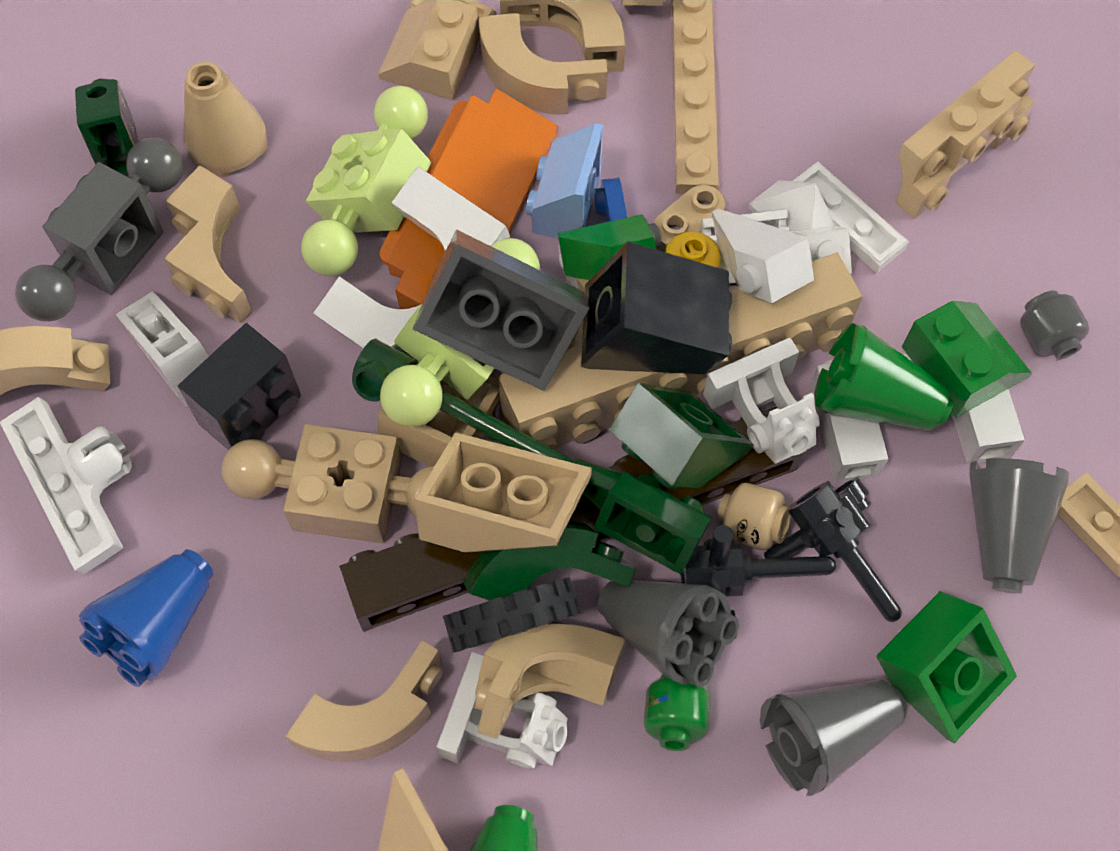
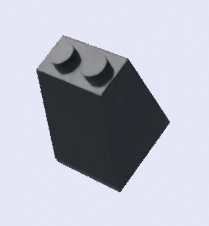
[581,241,732,374]

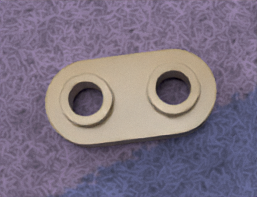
[654,185,725,252]

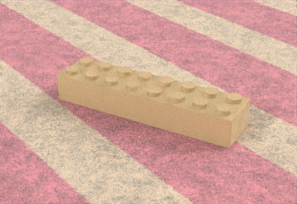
[498,252,863,450]

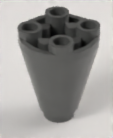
[598,580,739,687]

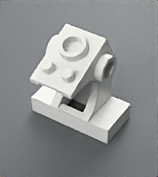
[703,337,819,464]
[436,652,568,770]

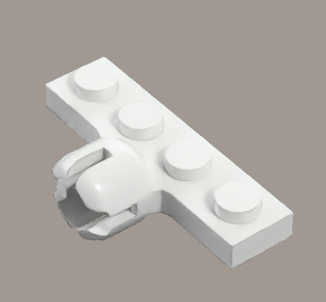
[0,397,133,574]

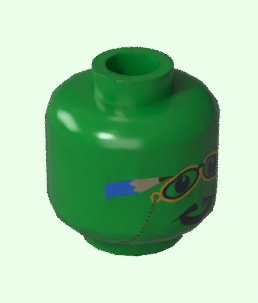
[643,674,710,751]

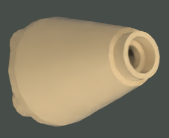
[183,62,268,178]

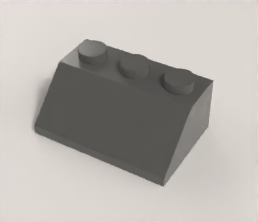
[413,229,589,391]

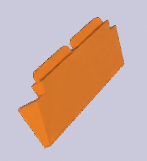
[379,88,558,309]

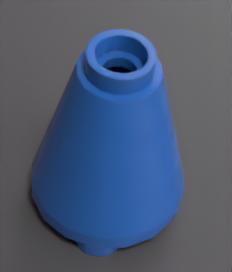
[79,549,214,687]

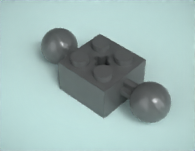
[15,137,183,322]

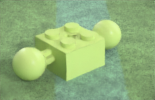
[301,86,431,276]
[380,238,540,427]

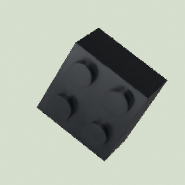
[177,322,301,450]

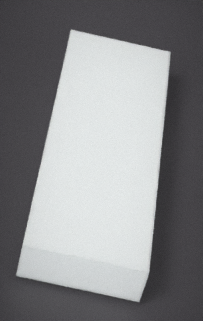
[793,162,909,273]

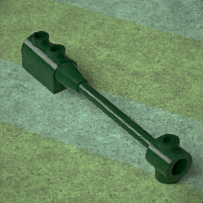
[352,338,712,575]

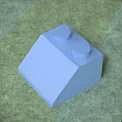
[526,123,604,238]

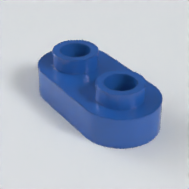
[594,177,627,222]

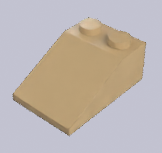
[414,432,592,552]

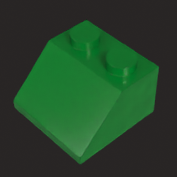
[901,300,1032,418]
[876,591,1017,744]

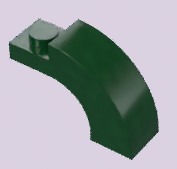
[463,520,635,601]

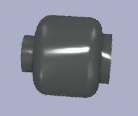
[1020,290,1089,359]

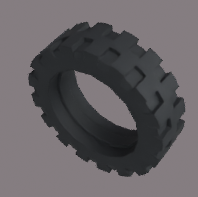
[443,577,581,653]

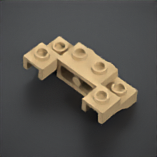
[895,50,1035,219]

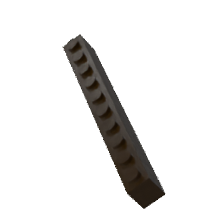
[339,406,804,632]

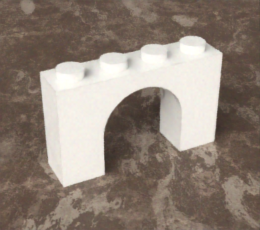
[313,166,510,348]
[810,354,1025,483]

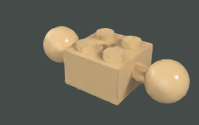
[221,424,435,544]

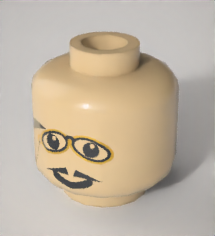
[718,483,792,550]

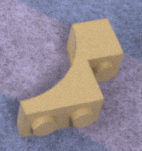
[164,165,252,324]

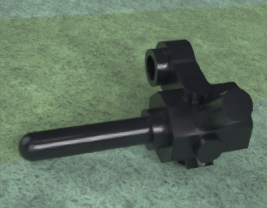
[763,477,902,622]
[680,525,836,639]

